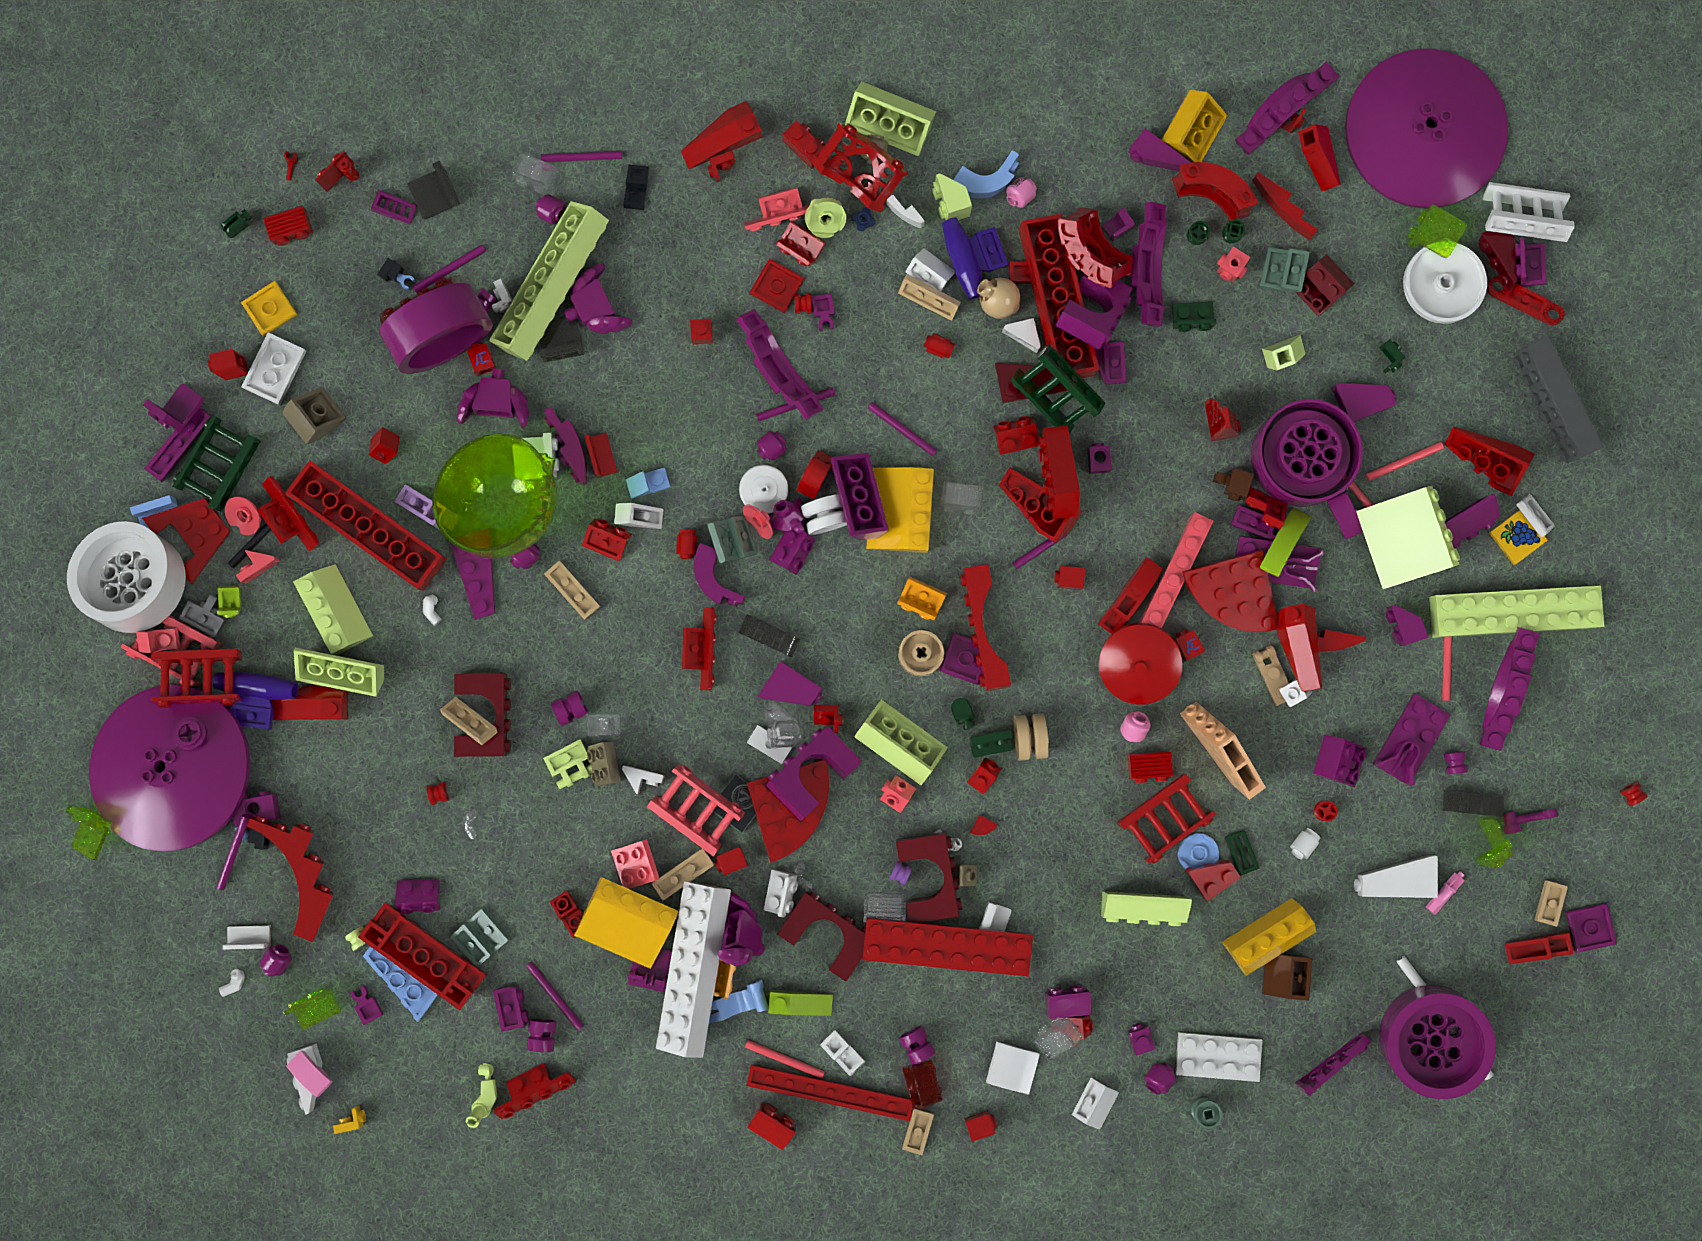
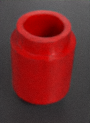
[924,333,955,359]
[676,529,698,560]

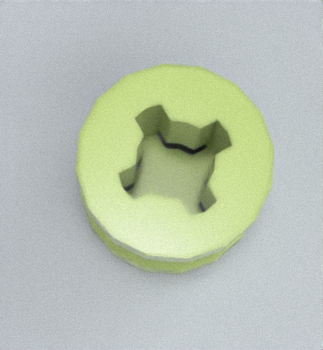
[345,926,366,951]

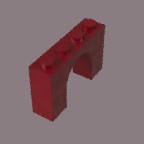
[454,673,511,757]
[896,831,963,922]
[777,891,865,982]

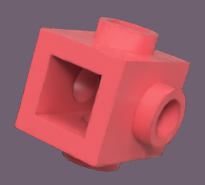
[1216,246,1250,282]
[880,775,916,813]

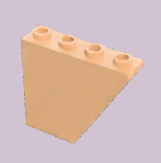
[1180,702,1266,800]

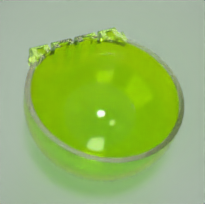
[432,433,557,558]

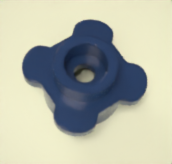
[852,207,875,231]

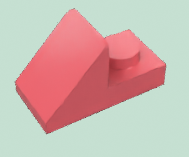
[236,550,280,584]
[136,628,180,653]

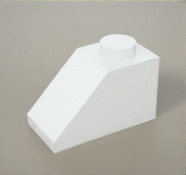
[614,503,663,529]

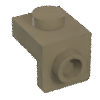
[953,863,977,886]

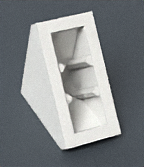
[1002,318,1040,353]

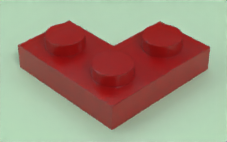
[1245,487,1287,529]

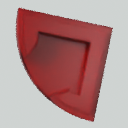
[969,815,997,835]

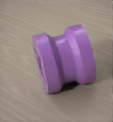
[889,860,913,886]

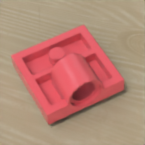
[611,839,660,889]

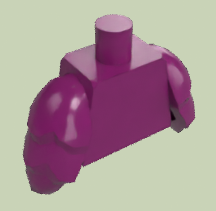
[563,263,632,334]
[456,369,530,429]
[717,893,765,966]

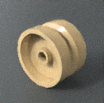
[898,630,944,677]
[1014,713,1049,761]

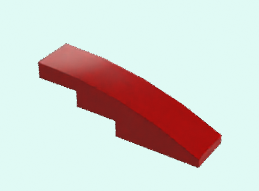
[1252,172,1318,240]

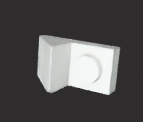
[622,765,665,795]

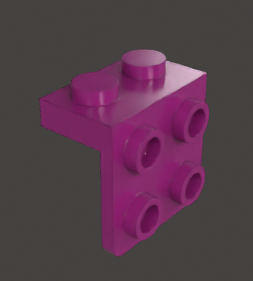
[1515,238,1546,287]
[143,384,204,432]

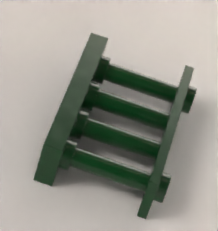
[1010,344,1106,435]
[172,415,261,512]

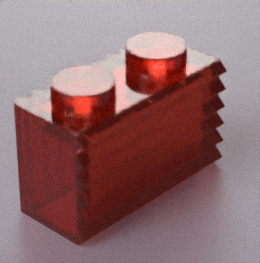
[902,1060,943,1109]

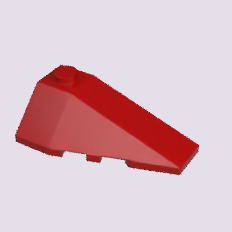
[681,101,763,169]
[1204,398,1241,442]
[1445,426,1535,497]
[999,468,1082,543]
[1276,604,1322,692]
[271,684,348,720]

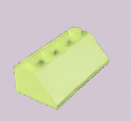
[845,81,936,156]
[293,564,373,655]
[294,648,384,697]
[854,699,948,785]
[1101,891,1192,926]

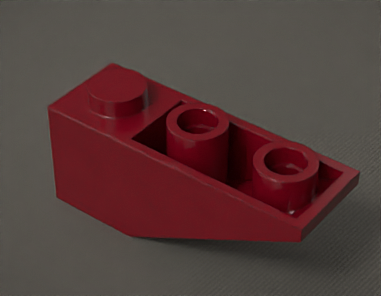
[1478,231,1517,291]

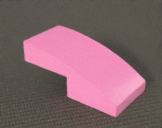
[286,1050,333,1097]

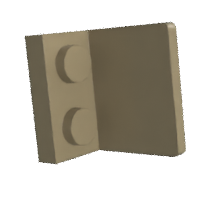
[587,741,621,787]

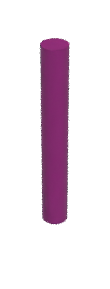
[1012,534,1068,569]

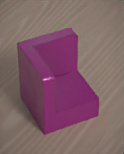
[1102,208,1135,242]

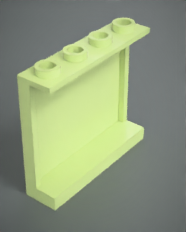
[1356,486,1460,589]

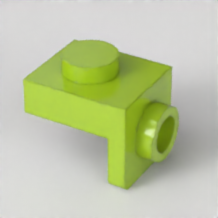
[217,586,241,618]

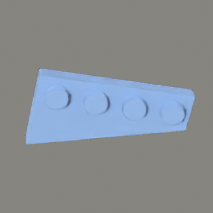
[363,947,438,1022]

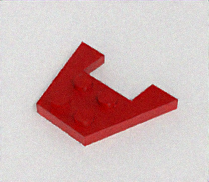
[142,498,231,584]

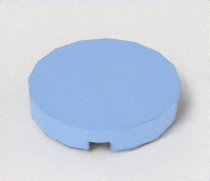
[1178,833,1219,869]

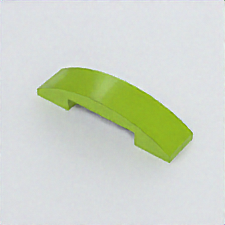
[1260,508,1312,577]

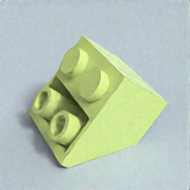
[932,174,972,220]

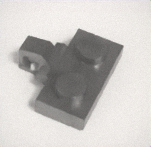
[179,594,227,638]

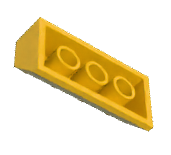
[1222,898,1316,976]

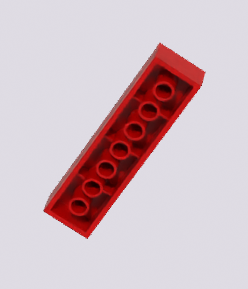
[1018,213,1099,378]
[285,460,447,591]

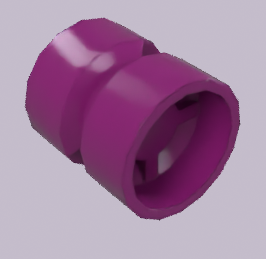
[551,690,589,727]
[527,1018,556,1052]
[899,1026,936,1065]

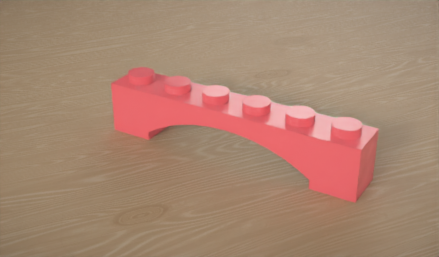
[1139,512,1213,628]

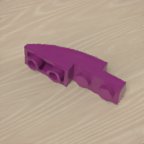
[544,407,588,486]

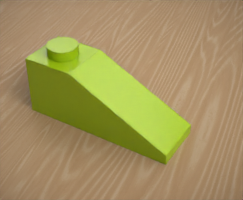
[768,989,833,1016]

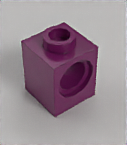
[1087,443,1112,474]

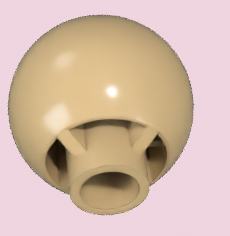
[977,277,1021,319]

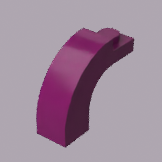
[694,543,746,607]

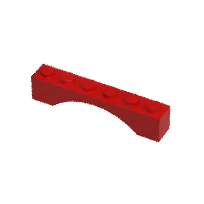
[960,564,1011,692]

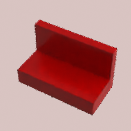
[584,433,618,478]

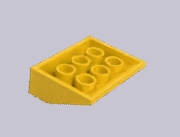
[866,467,934,553]
[574,877,679,969]

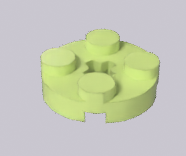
[805,198,846,238]

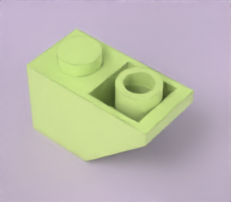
[1262,335,1305,370]

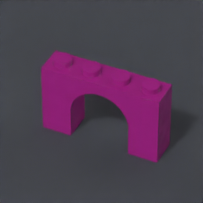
[1055,274,1133,349]
[766,726,862,821]

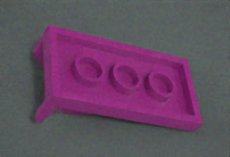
[1235,535,1324,592]
[1372,694,1450,786]

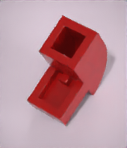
[796,450,832,500]

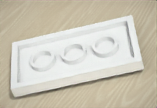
[1175,1032,1262,1082]

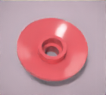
[225,496,261,535]
[743,504,773,539]

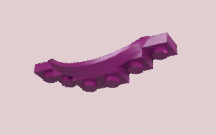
[1235,61,1340,155]
[1132,201,1167,327]
[737,309,824,420]
[1480,627,1540,751]

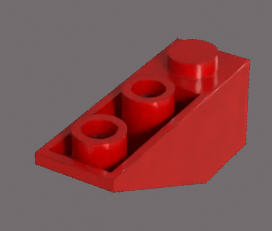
[1298,124,1341,191]

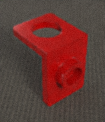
[1280,108,1307,133]

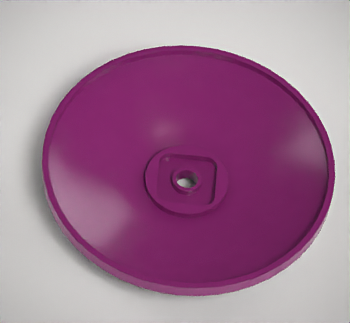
[1345,49,1508,209]
[89,685,250,851]

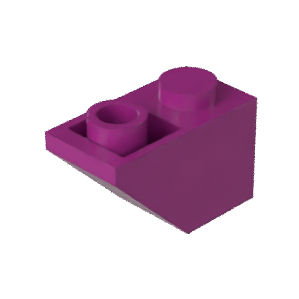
[1385,605,1428,646]

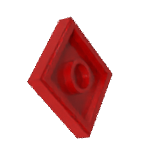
[749,258,805,314]

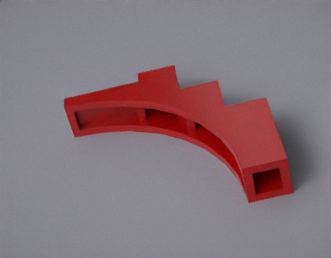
[246,815,333,942]

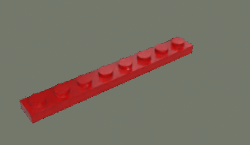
[746,1064,914,1121]

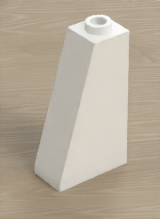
[1354,855,1438,898]

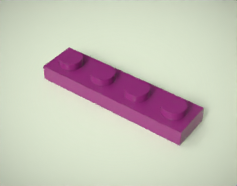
[144,408,212,482]

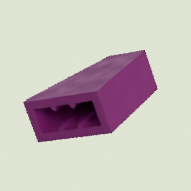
[1331,383,1397,422]
[758,662,823,706]

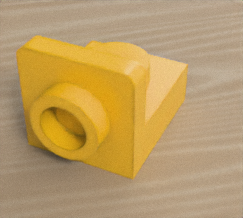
[333,1105,366,1134]

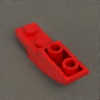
[1097,556,1163,634]

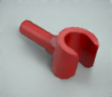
[284,151,298,181]

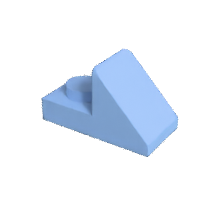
[626,468,671,499]

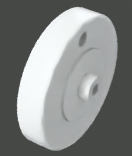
[739,465,788,514]

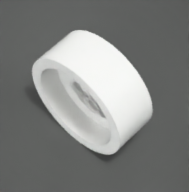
[67,522,186,633]

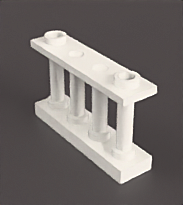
[1483,182,1575,242]

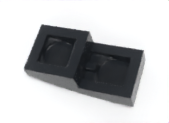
[623,164,649,210]

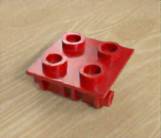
[315,150,359,192]

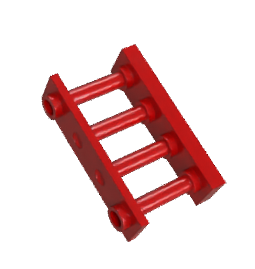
[151,649,242,708]
[1117,774,1216,864]

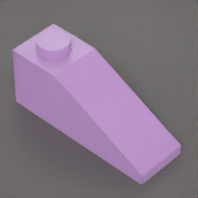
[394,484,459,534]

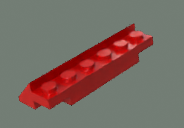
[358,902,487,1011]

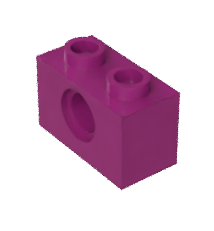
[233,791,281,826]

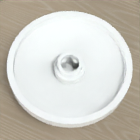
[1403,241,1487,324]

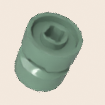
[1190,1096,1222,1129]

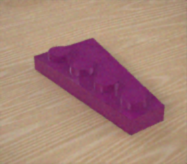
[450,529,495,620]
[1295,1033,1371,1096]

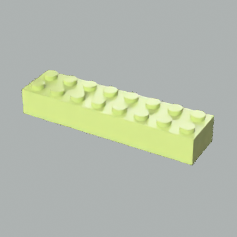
[489,201,609,361]
[1429,586,1604,638]

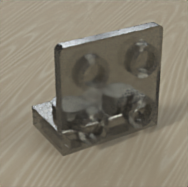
[407,161,461,220]
[539,317,584,363]

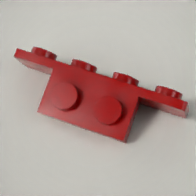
[258,475,319,551]
[682,608,717,690]
[494,1063,576,1119]

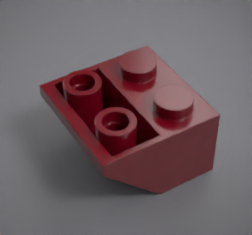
[1296,254,1355,317]

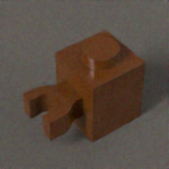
[1212,468,1254,502]

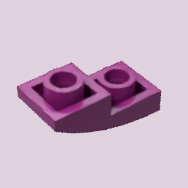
[1327,491,1363,540]

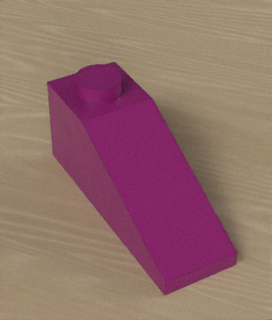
[1128,128,1191,171]

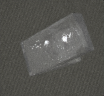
[588,714,621,736]

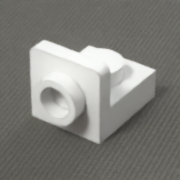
[492,279,512,314]
[1280,678,1312,707]

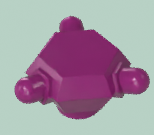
[769,498,804,533]

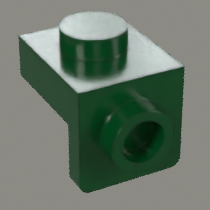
[1379,339,1406,374]

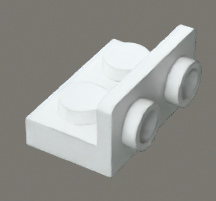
[764,869,798,917]

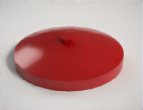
[1099,623,1182,705]

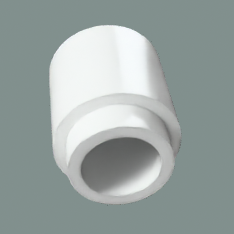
[1290,828,1321,860]

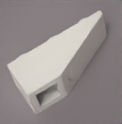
[287,1043,322,1115]

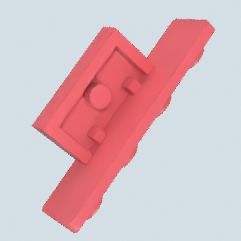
[744,187,810,232]

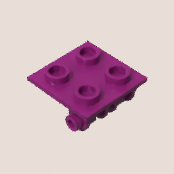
[628,948,672,992]

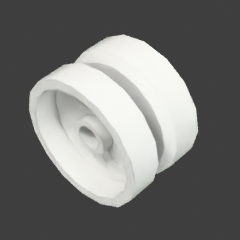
[801,494,847,535]

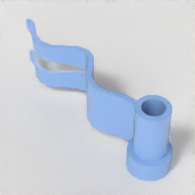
[709,979,769,1023]

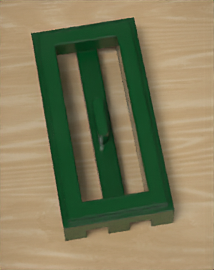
[1225,829,1260,876]

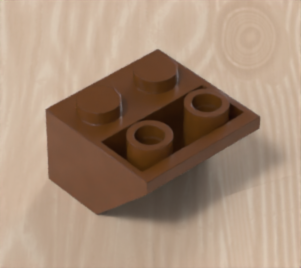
[1262,954,1313,1001]

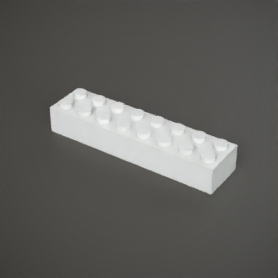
[656,881,731,1058]

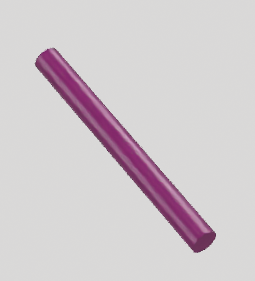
[541,151,622,162]
[412,244,486,293]
[756,387,836,421]
[868,402,937,456]
[216,814,250,890]
[525,961,584,1031]

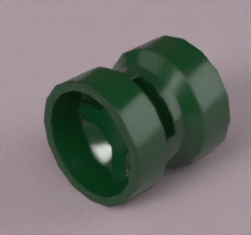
[1222,219,1245,244]
[1187,221,1210,245]

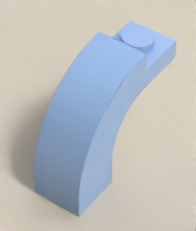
[953,150,1019,198]

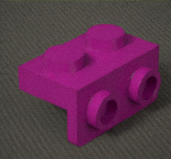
[769,531,816,575]
[395,879,441,914]
[493,984,529,1032]

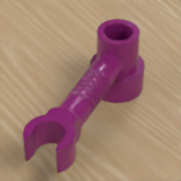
[1502,809,1558,835]

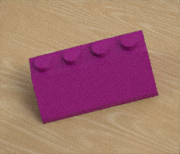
[830,453,889,541]
[1445,493,1500,549]

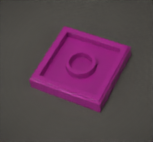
[939,633,992,685]
[1565,903,1617,953]

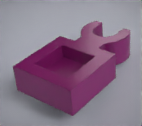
[811,294,835,331]
[350,985,384,1025]

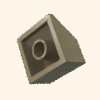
[282,387,346,445]

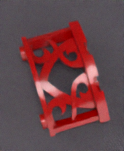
[811,122,908,212]
[1172,162,1258,221]
[1058,207,1133,288]

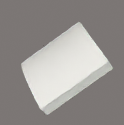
[986,1042,1040,1094]

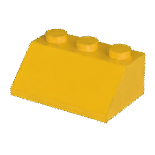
[1162,90,1228,163]

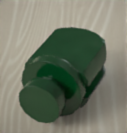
[221,209,253,238]
[951,698,975,730]

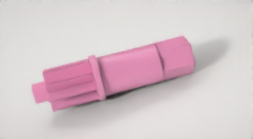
[1425,871,1465,915]

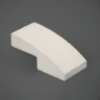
[886,195,925,228]
[820,1030,866,1076]

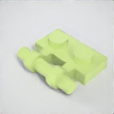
[543,739,592,789]

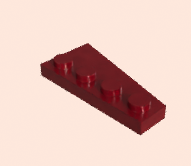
[995,363,1068,404]

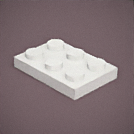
[241,332,307,405]

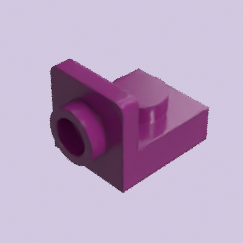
[1127,1023,1156,1056]

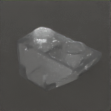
[763,701,801,748]

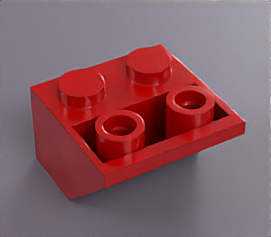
[747,1103,796,1150]

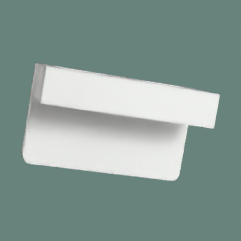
[905,248,955,291]
[979,901,1011,931]
[223,925,271,950]
[1072,1078,1119,1129]

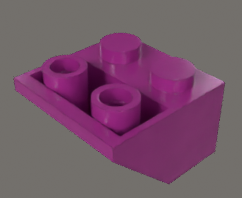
[1313,734,1366,788]
[1044,984,1091,1019]

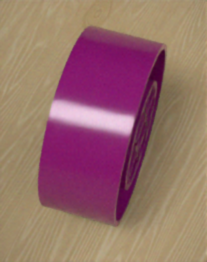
[379,283,493,374]
[1251,399,1363,507]
[1379,985,1496,1099]

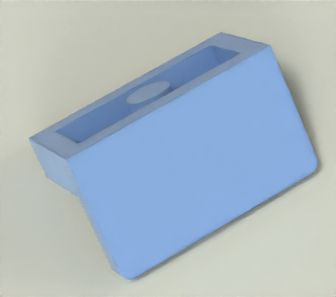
[130,495,178,529]

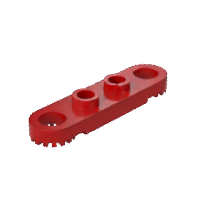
[1487,276,1565,326]

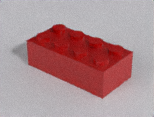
[1038,426,1080,519]

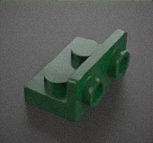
[1172,302,1217,332]
[969,730,1013,758]

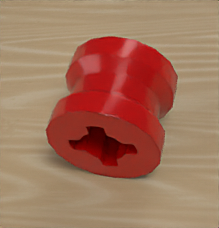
[795,293,812,314]
[427,781,449,805]
[1620,781,1648,806]
[1314,801,1338,822]

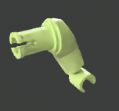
[466,1063,498,1128]

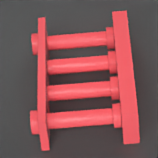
[121,615,222,687]
[647,764,745,856]

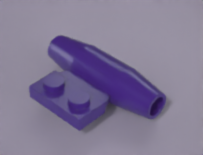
[942,218,1008,300]
[213,671,298,730]

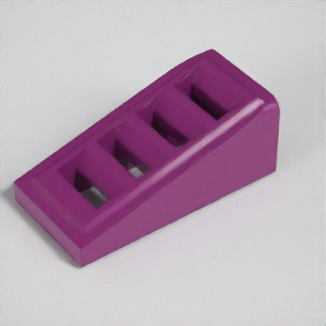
[371,190,417,224]

